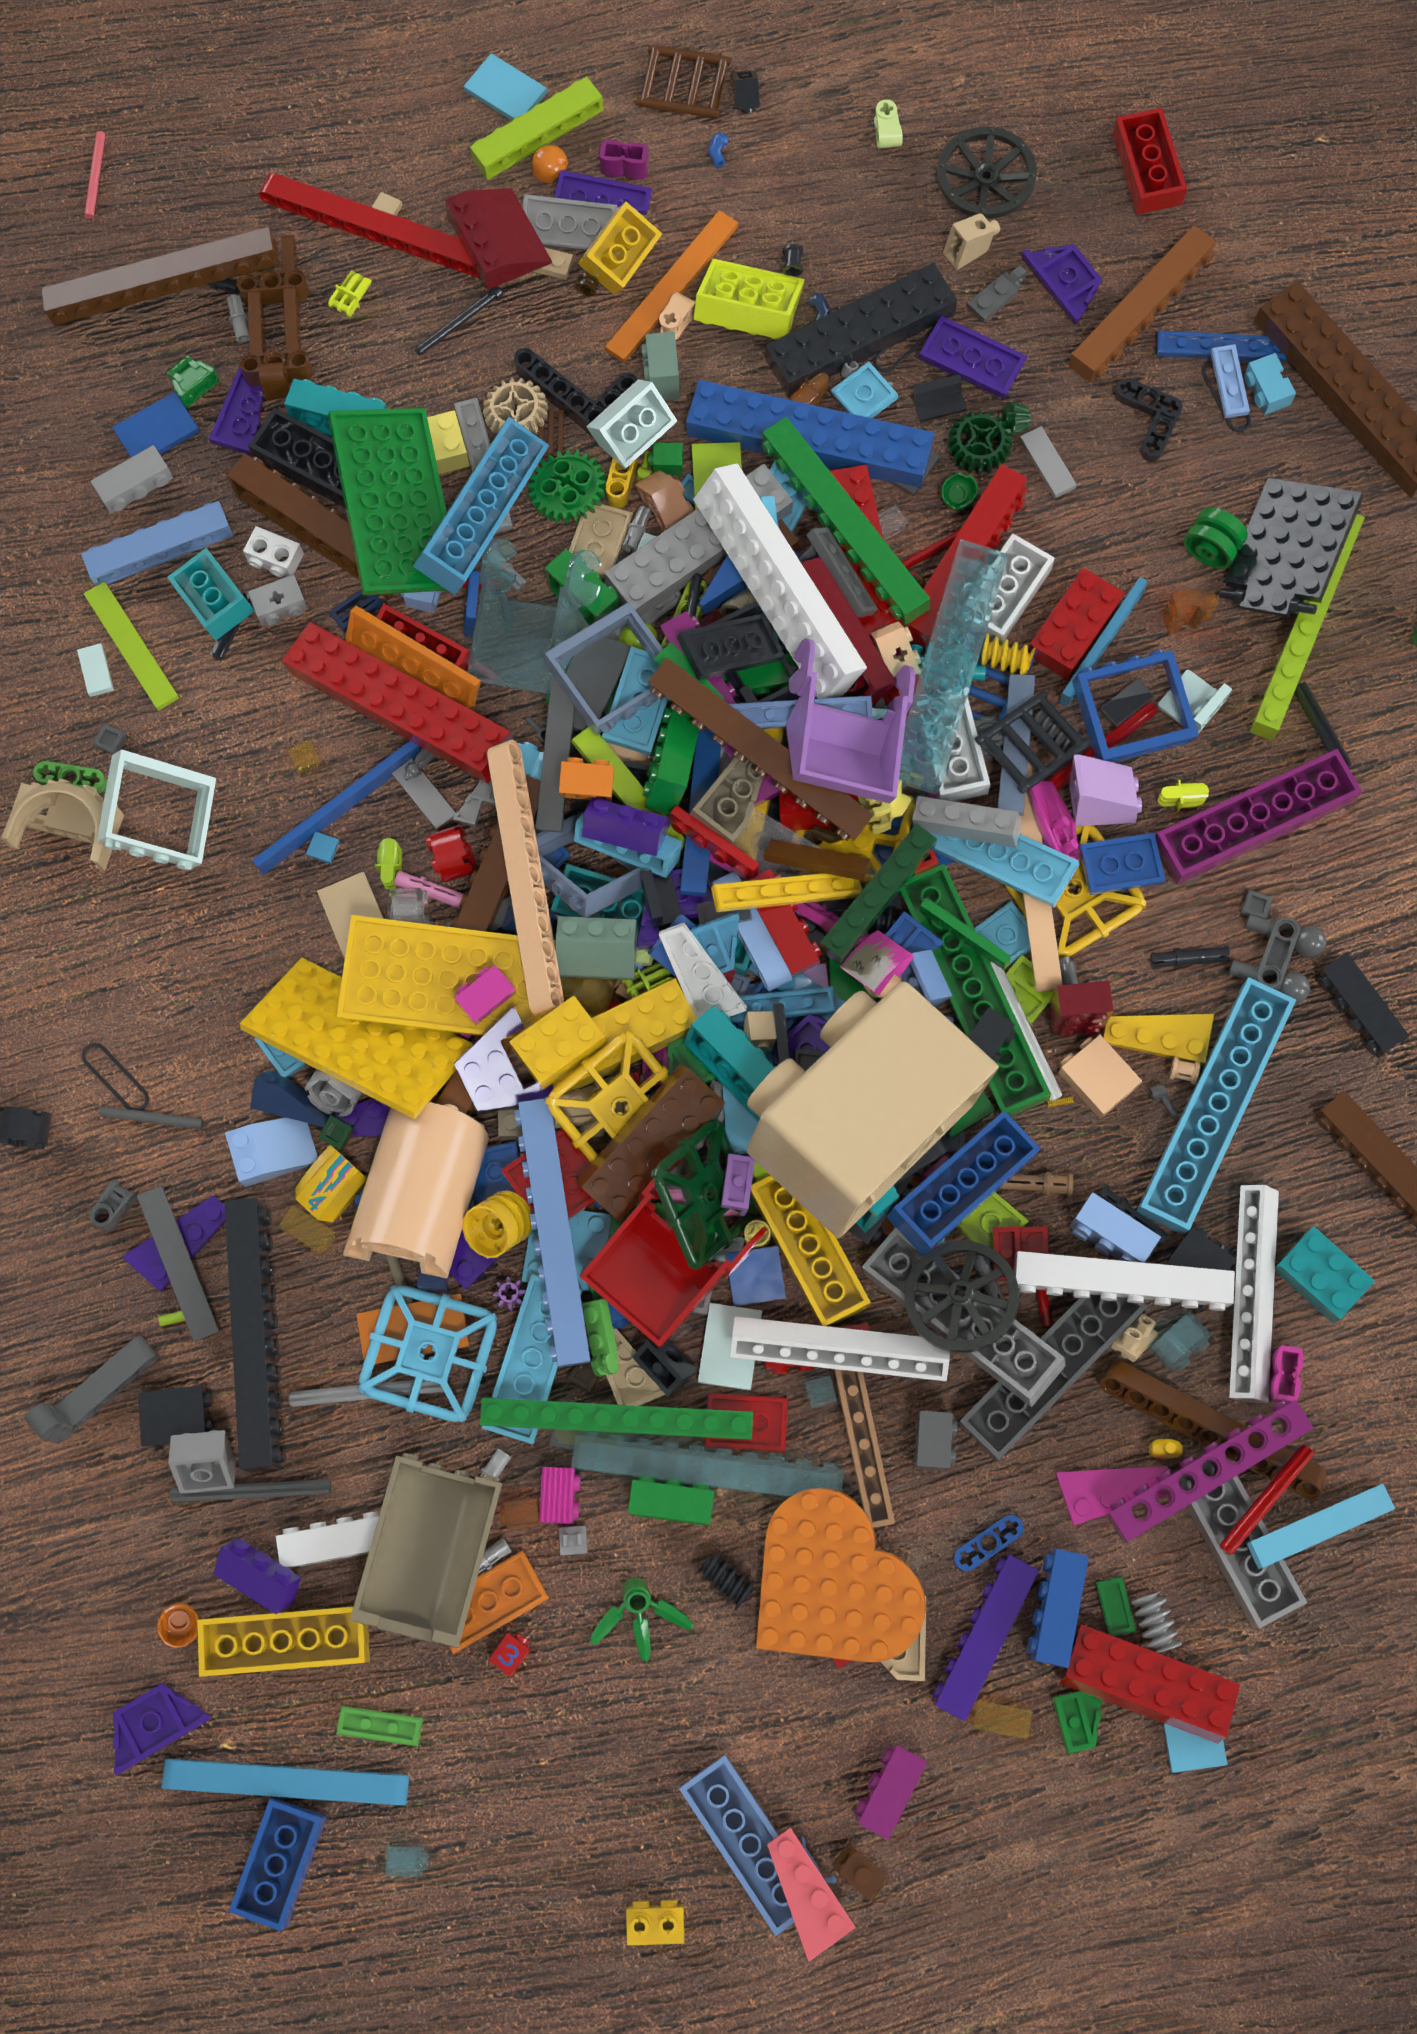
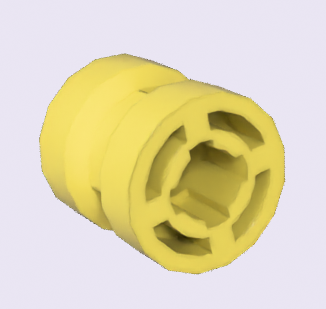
[744,1220,770,1249]

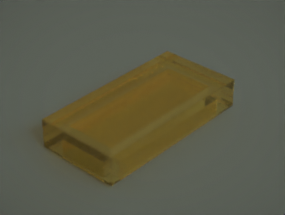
[278,1205,337,1256]

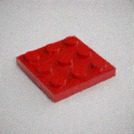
[501,1128,596,1220]

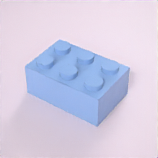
[1069,1192,1161,1263]

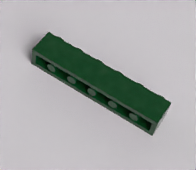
[820,823,937,965]

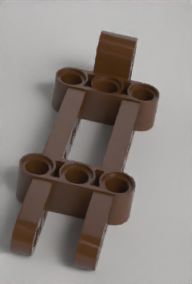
[236,235,313,400]

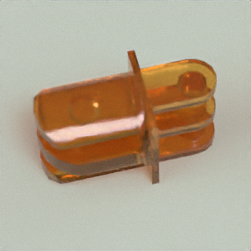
[791,373,828,406]

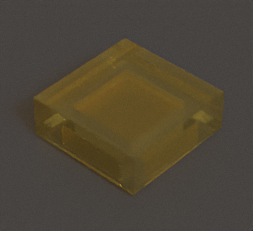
[288,740,322,774]

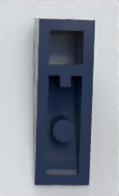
[250,1071,333,1127]

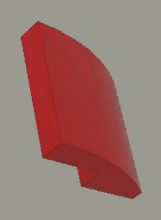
[993,1226,1049,1281]

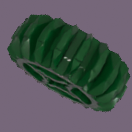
[947,409,1013,476]

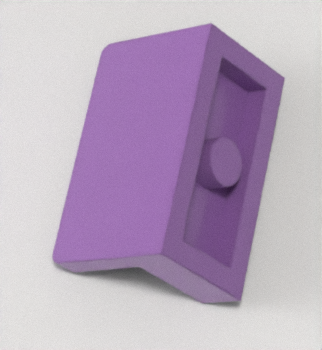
[721,1154,755,1216]

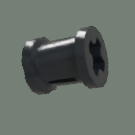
[782,244,803,277]

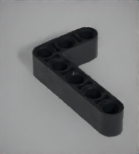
[514,348,638,436]

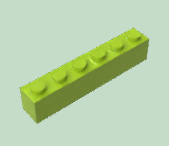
[470,76,604,181]

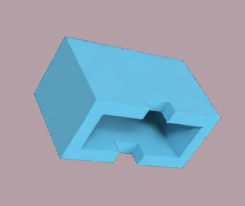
[1244,353,1296,415]

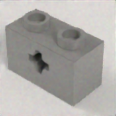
[248,574,308,627]

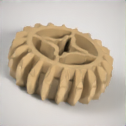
[483,377,548,435]

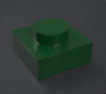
[318,1115,355,1151]

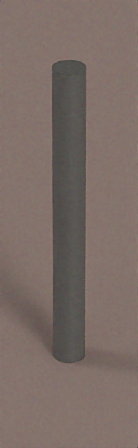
[99,1106,204,1129]

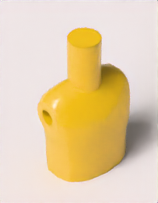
[1149,1438,1183,1460]

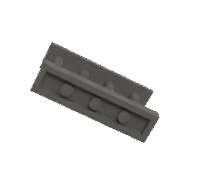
[798,527,878,617]

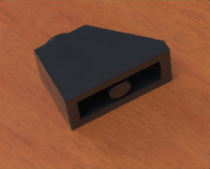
[732,70,760,113]

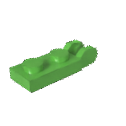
[582,1299,619,1377]

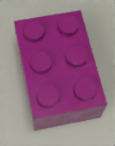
[854,1743,927,1840]

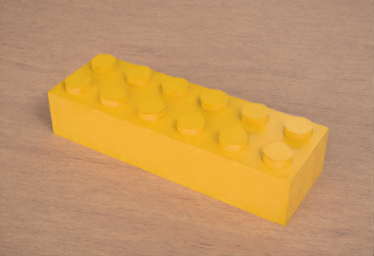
[552,978,696,1095]
[751,1175,871,1327]
[197,1607,370,1677]

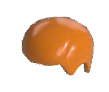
[531,145,568,183]
[157,1603,199,1648]

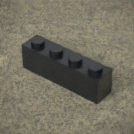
[1316,952,1409,1058]

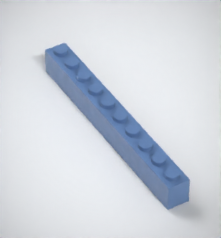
[514,1098,591,1368]

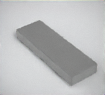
[1019,426,1077,499]
[392,759,456,832]

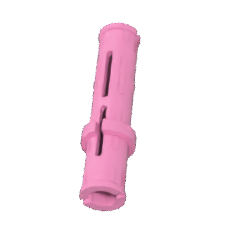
[394,871,464,909]

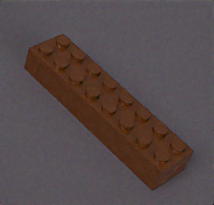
[226,453,394,600]

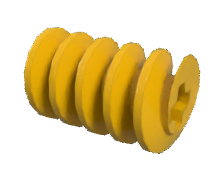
[980,634,1035,675]

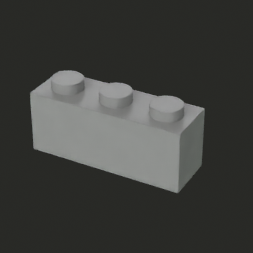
[90,445,173,514]

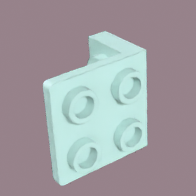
[1158,670,1232,734]

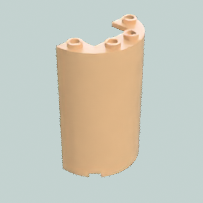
[343,1101,489,1279]

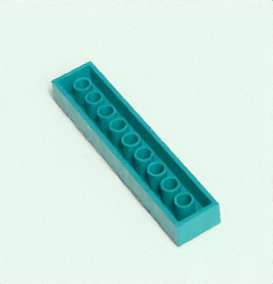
[684,1006,899,1233]

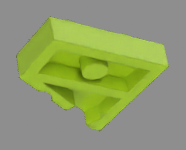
[1006,955,1055,1026]

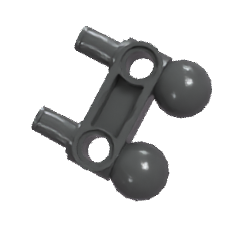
[1229,914,1327,1004]

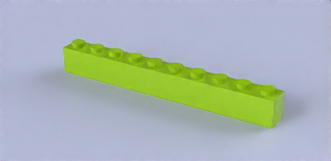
[1249,514,1365,741]

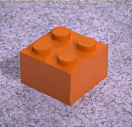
[559,758,614,802]

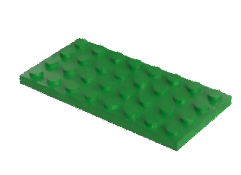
[328,408,460,595]

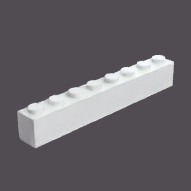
[1229,1185,1279,1403]
[1014,1251,1235,1311]
[730,1316,950,1381]

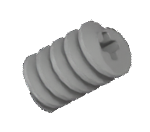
[1131,1591,1182,1653]

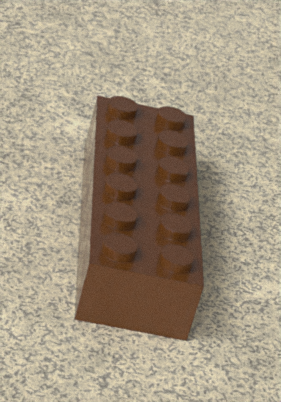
[575,1064,725,1222]

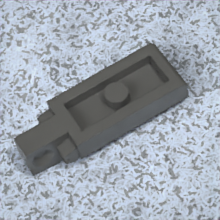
[967,266,1027,323]

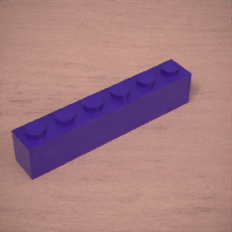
[932,1554,1039,1721]

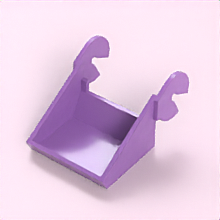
[786,638,915,804]

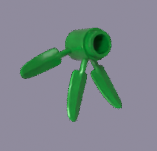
[590,1577,693,1662]

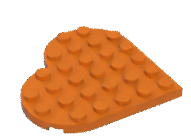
[756,1487,926,1662]

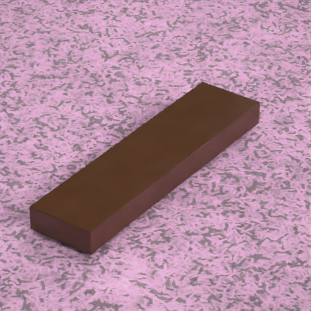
[764,839,871,881]

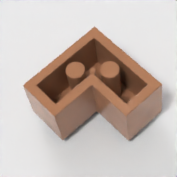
[635,470,694,532]

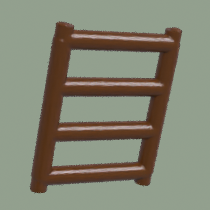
[636,45,732,118]

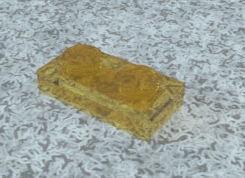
[972,1700,1032,1739]

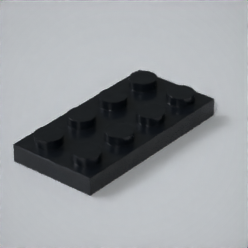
[676,613,785,681]

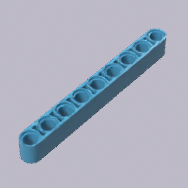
[161,1759,409,1805]

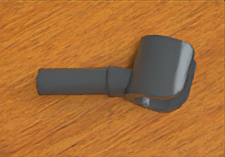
[525,716,546,745]
[1148,1084,1177,1118]

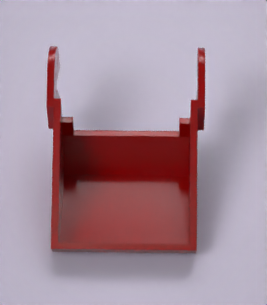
[579,1157,769,1347]

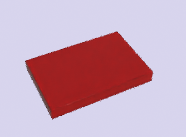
[705,1393,788,1453]

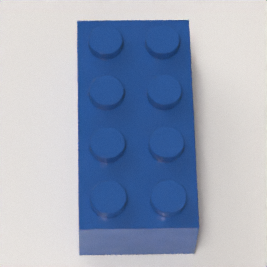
[1026,1549,1089,1668]
[228,1797,327,1931]

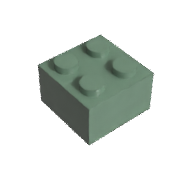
[642,332,680,401]

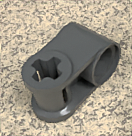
[89,1179,138,1232]

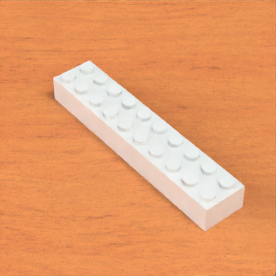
[693,463,867,699]

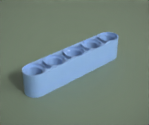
[712,872,792,991]

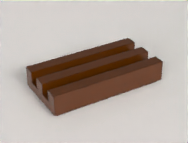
[539,410,564,458]

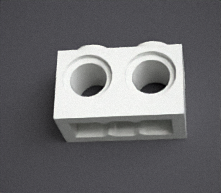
[243,526,304,578]

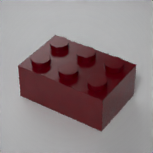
[1048,981,1114,1038]

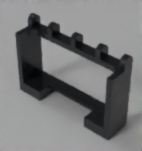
[707,601,800,703]

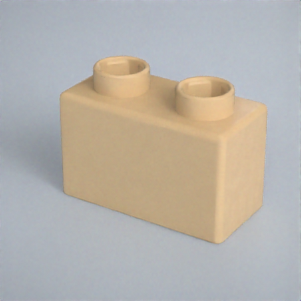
[747,982,999,1238]

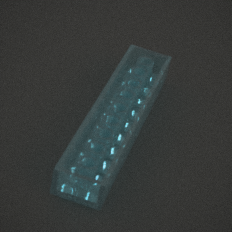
[899,539,1009,794]

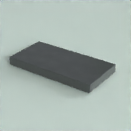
[546,637,631,733]

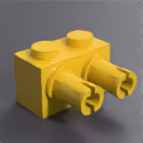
[626,1900,685,1945]

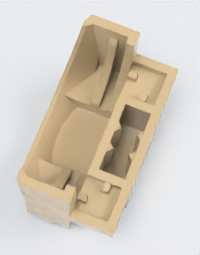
[1,779,124,871]

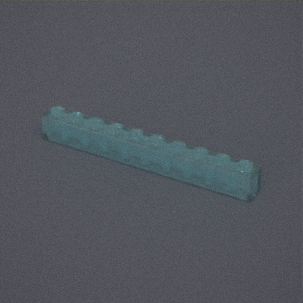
[571,1431,844,1497]

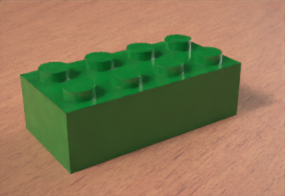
[642,708,699,815]

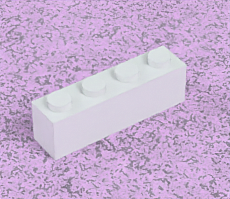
[276,1511,379,1569]

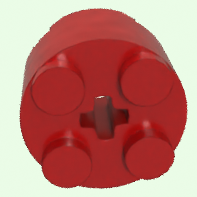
[426,825,476,882]

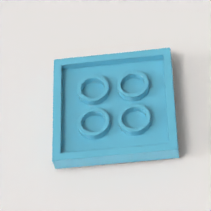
[522,1211,611,1292]

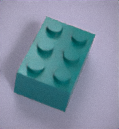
[167,548,255,641]
[1275,1226,1375,1323]

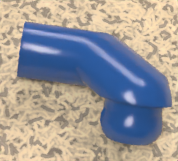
[708,132,729,168]

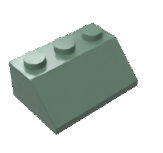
[556,916,639,980]

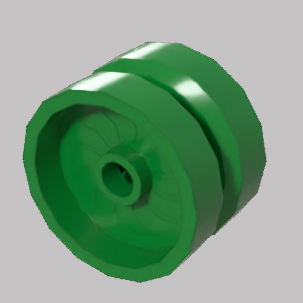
[1183,507,1248,569]

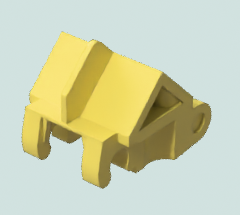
[858,779,911,834]

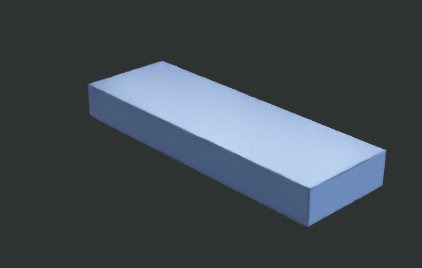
[1210,344,1250,419]

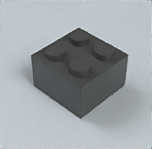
[914,1411,957,1472]

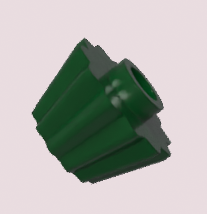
[1001,402,1031,435]

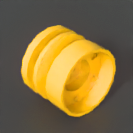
[462,1190,532,1258]

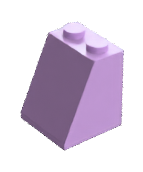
[1069,755,1142,826]

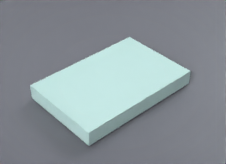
[698,1303,762,1391]

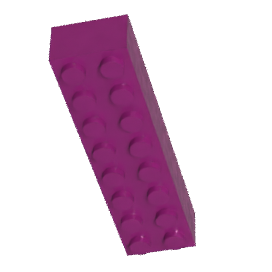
[1155,749,1362,886]

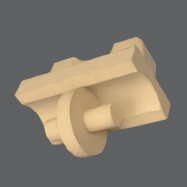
[1111,1314,1158,1362]

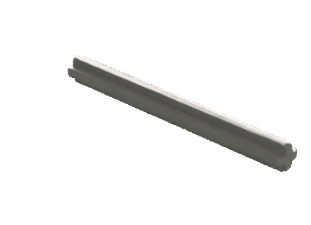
[170,1479,332,1502]

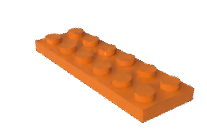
[345,606,481,711]

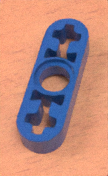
[953,1515,1023,1571]

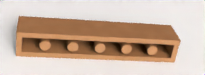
[833,1369,895,1529]

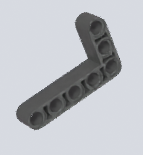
[24,1336,159,1444]

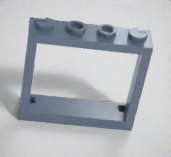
[543,602,663,736]
[536,812,646,918]

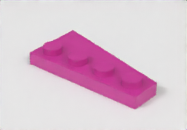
[1055,1466,1169,1525]

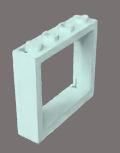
[96,750,216,870]

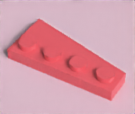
[767,1827,856,1962]

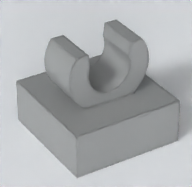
[559,1526,588,1556]

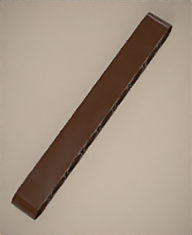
[1100,1360,1327,1500]

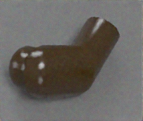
[811,825,844,844]

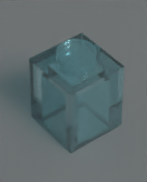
[386,1844,429,1877]

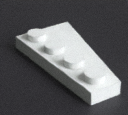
[659,923,747,1020]

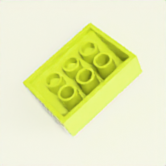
[694,259,805,340]

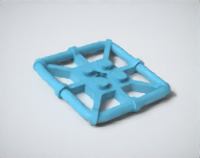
[358,1284,498,1423]

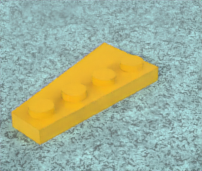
[1103,1014,1214,1065]

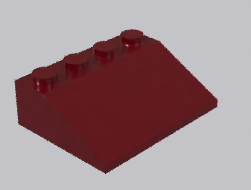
[445,188,552,290]

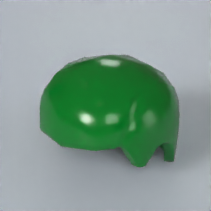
[941,473,979,511]

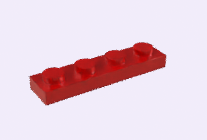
[670,805,760,880]

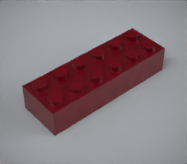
[800,557,897,708]

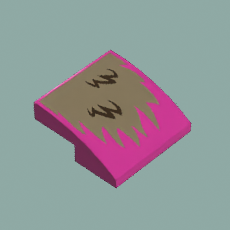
[840,930,915,995]

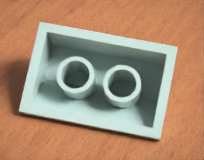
[586,379,677,468]

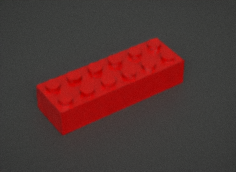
[1059,1624,1240,1744]

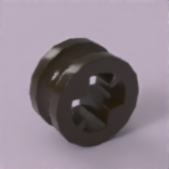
[575,273,599,296]

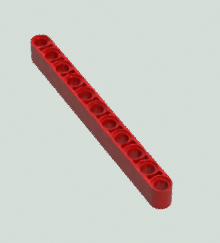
[258,173,481,279]

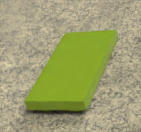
[692,442,742,510]

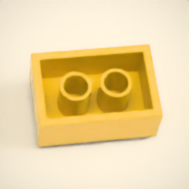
[578,202,662,295]
[509,996,607,1090]

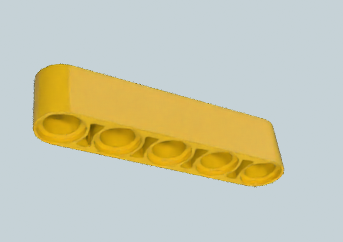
[606,456,640,508]

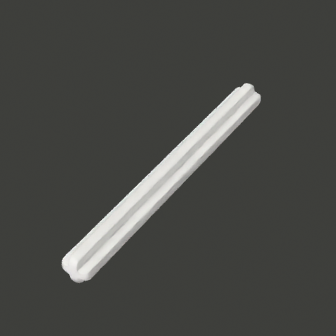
[990,962,1062,1101]

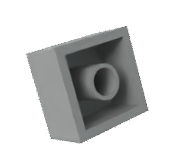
[168,1430,236,1494]

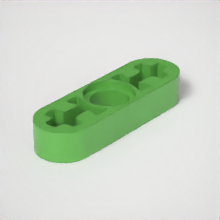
[33,761,107,794]

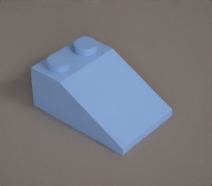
[225,1117,318,1187]

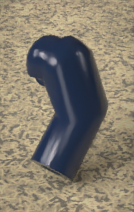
[809,293,831,321]

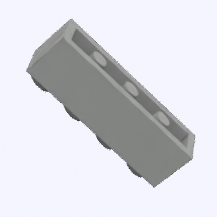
[912,796,1022,847]

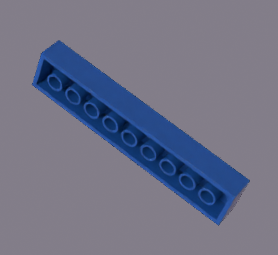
[686,380,934,489]

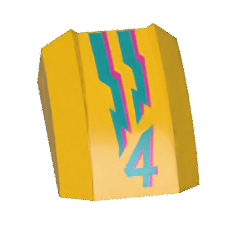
[295,1145,367,1223]

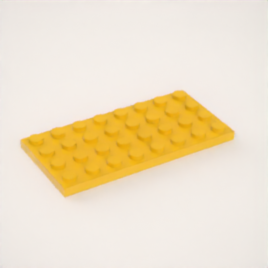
[337,915,556,1040]
[240,957,473,1120]

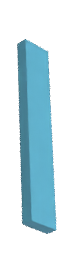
[1246,1484,1395,1569]

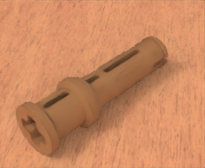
[999,1172,1073,1197]

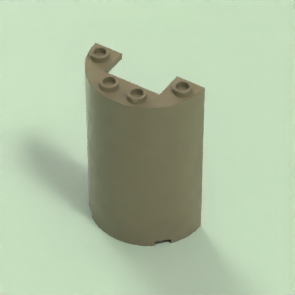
[350,1453,502,1648]

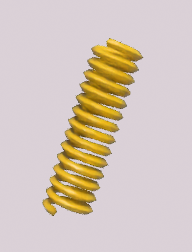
[1047,1096,1074,1108]

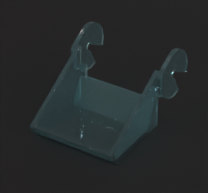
[468,539,601,695]

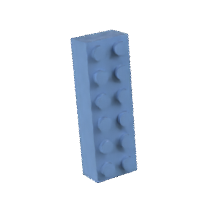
[679,1754,795,1936]

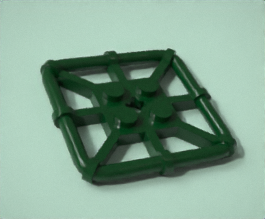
[651,1119,758,1270]

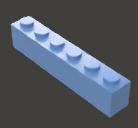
[81,501,234,586]

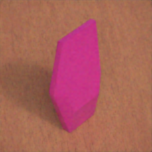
[1028,781,1079,861]

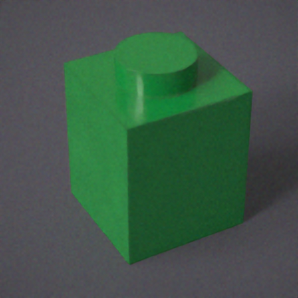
[648,443,683,476]

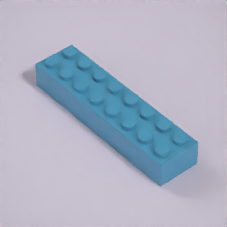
[413,417,549,595]

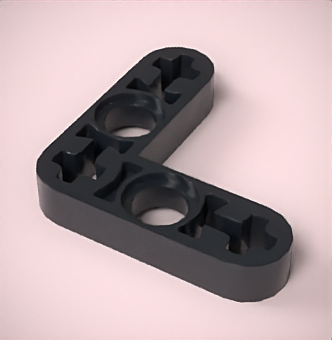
[1114,378,1183,462]

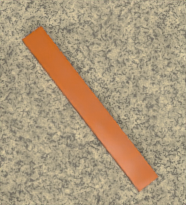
[605,210,738,364]

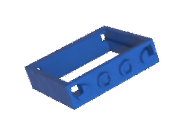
[1072,649,1199,763]

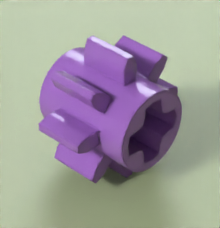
[493,1277,526,1311]

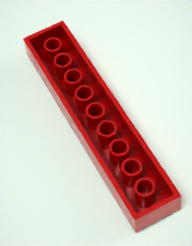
[281,622,514,784]

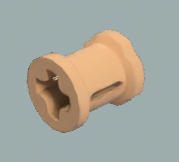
[1169,1057,1200,1085]

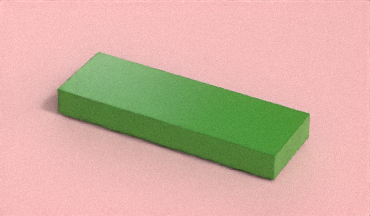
[336,1706,423,1747]

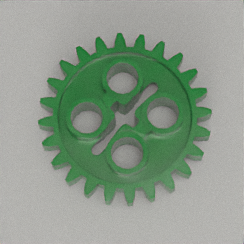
[528,449,607,524]

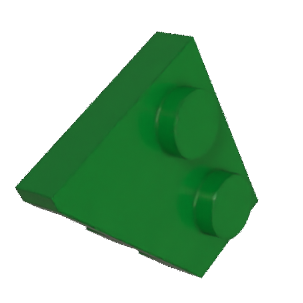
[1052,1691,1102,1755]

